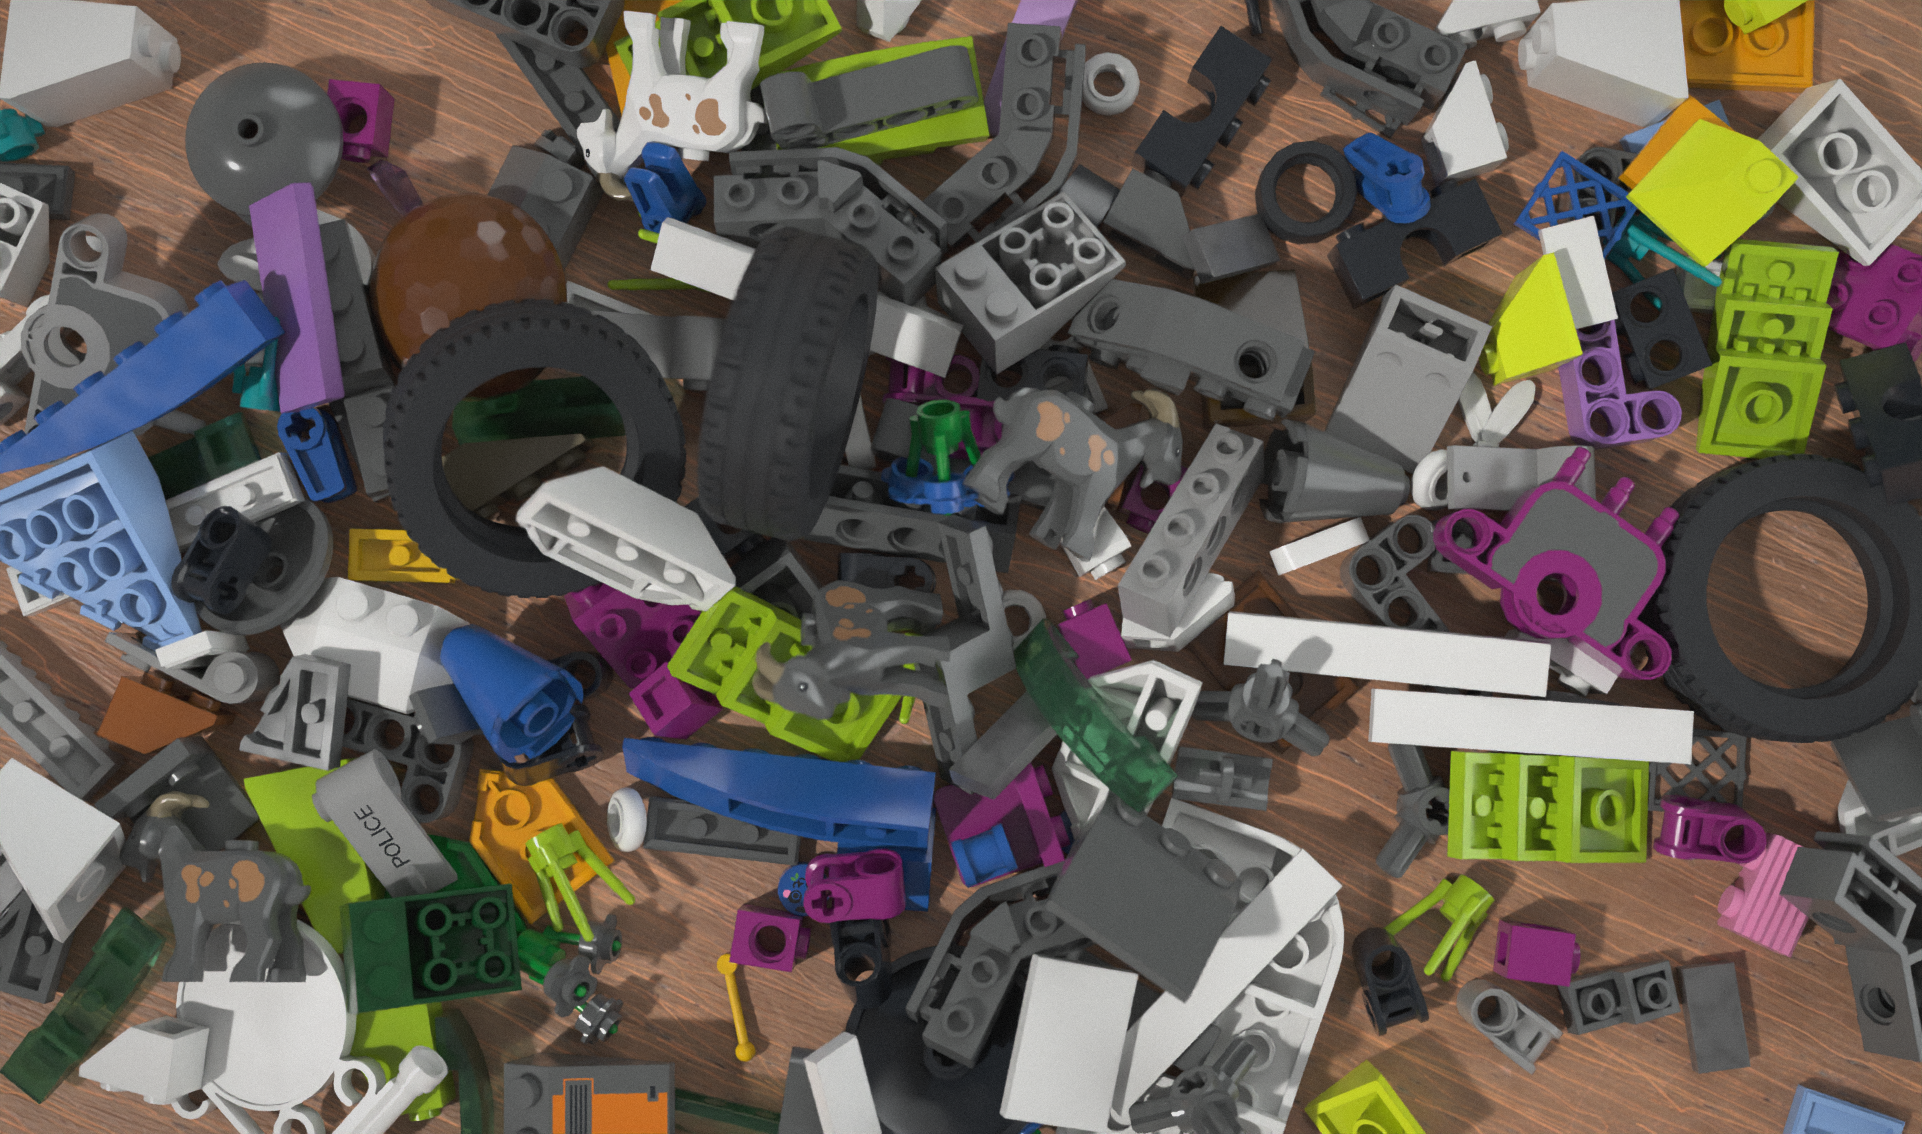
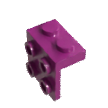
[1826,244,1922,362]
[564,583,702,689]
[934,762,1070,887]

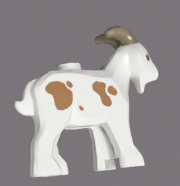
[577,11,768,201]

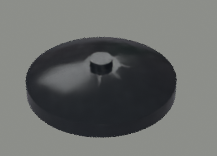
[845,945,1031,1134]

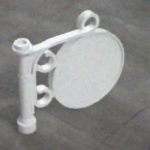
[171,920,448,1134]

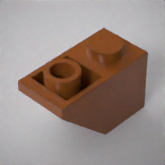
[97,671,236,754]

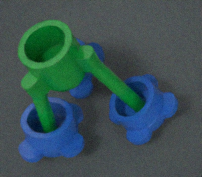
[881,400,1015,515]

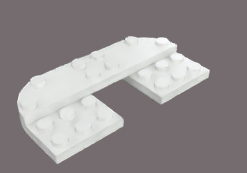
[1055,798,1344,1134]

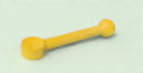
[717,953,756,1062]

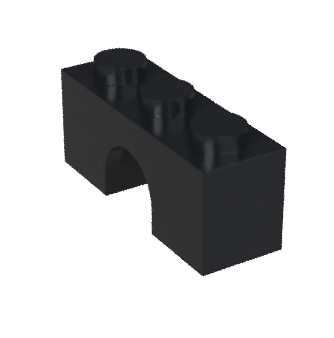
[1131,26,1272,198]
[1327,179,1503,310]
[1834,342,1922,506]

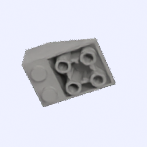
[935,192,1126,374]
[1324,284,1492,475]

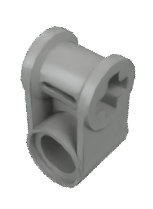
[1456,979,1563,1075]

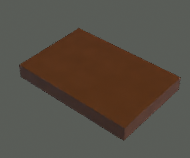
[1186,570,1360,754]

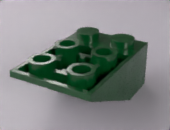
[339,884,522,1014]

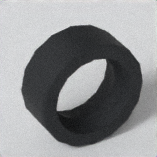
[1255,141,1357,245]

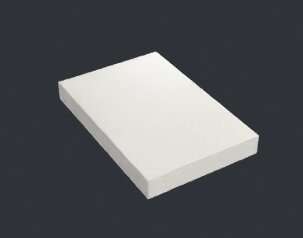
[1000,953,1138,1133]

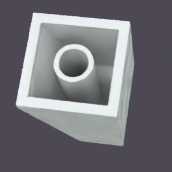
[0,0,181,127]
[1518,0,1689,127]
[0,758,126,943]

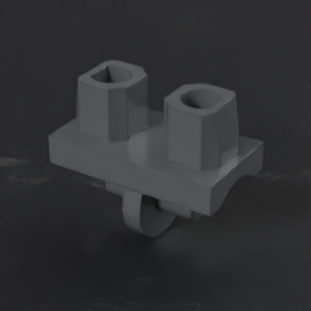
[1171,746,1273,811]

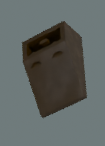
[1192,269,1316,429]

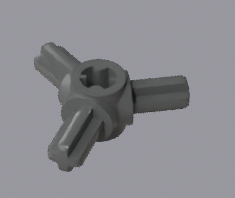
[1191,659,1330,756]
[1375,743,1450,879]
[1129,1038,1258,1134]

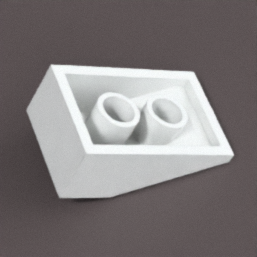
[1757,79,1922,266]

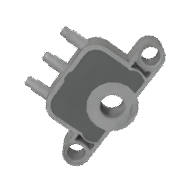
[21,213,214,465]

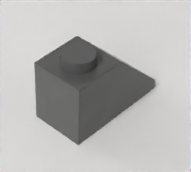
[1100,168,1195,281]

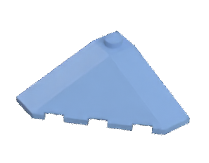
[0,431,202,652]

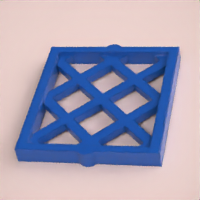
[1514,151,1637,259]

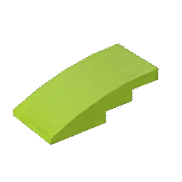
[613,0,842,90]
[776,36,990,165]
[1696,239,1839,459]
[667,586,902,762]
[1447,751,1649,863]

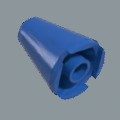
[440,624,584,763]

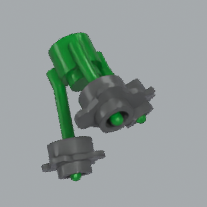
[517,914,624,1045]

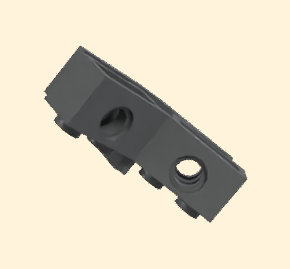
[1271,0,1467,126]
[922,23,1086,248]
[714,147,948,306]
[1068,279,1315,420]
[1779,831,1922,1062]
[905,859,1097,1069]

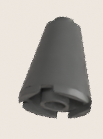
[1259,419,1410,523]

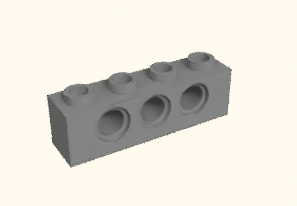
[1118,423,1264,637]

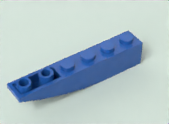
[0,280,286,474]
[622,737,936,852]

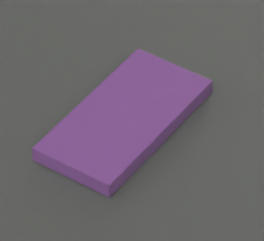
[249,183,345,413]

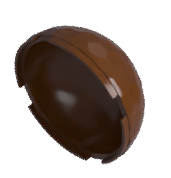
[368,192,567,402]

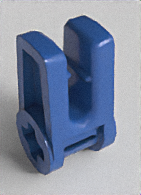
[1343,133,1431,223]
[624,142,707,233]
[277,407,357,503]
[951,823,1018,887]

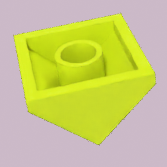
[1304,1059,1426,1134]

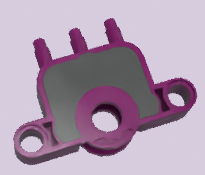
[1433,447,1679,680]

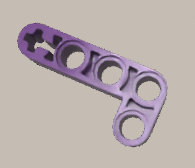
[1558,264,1682,450]

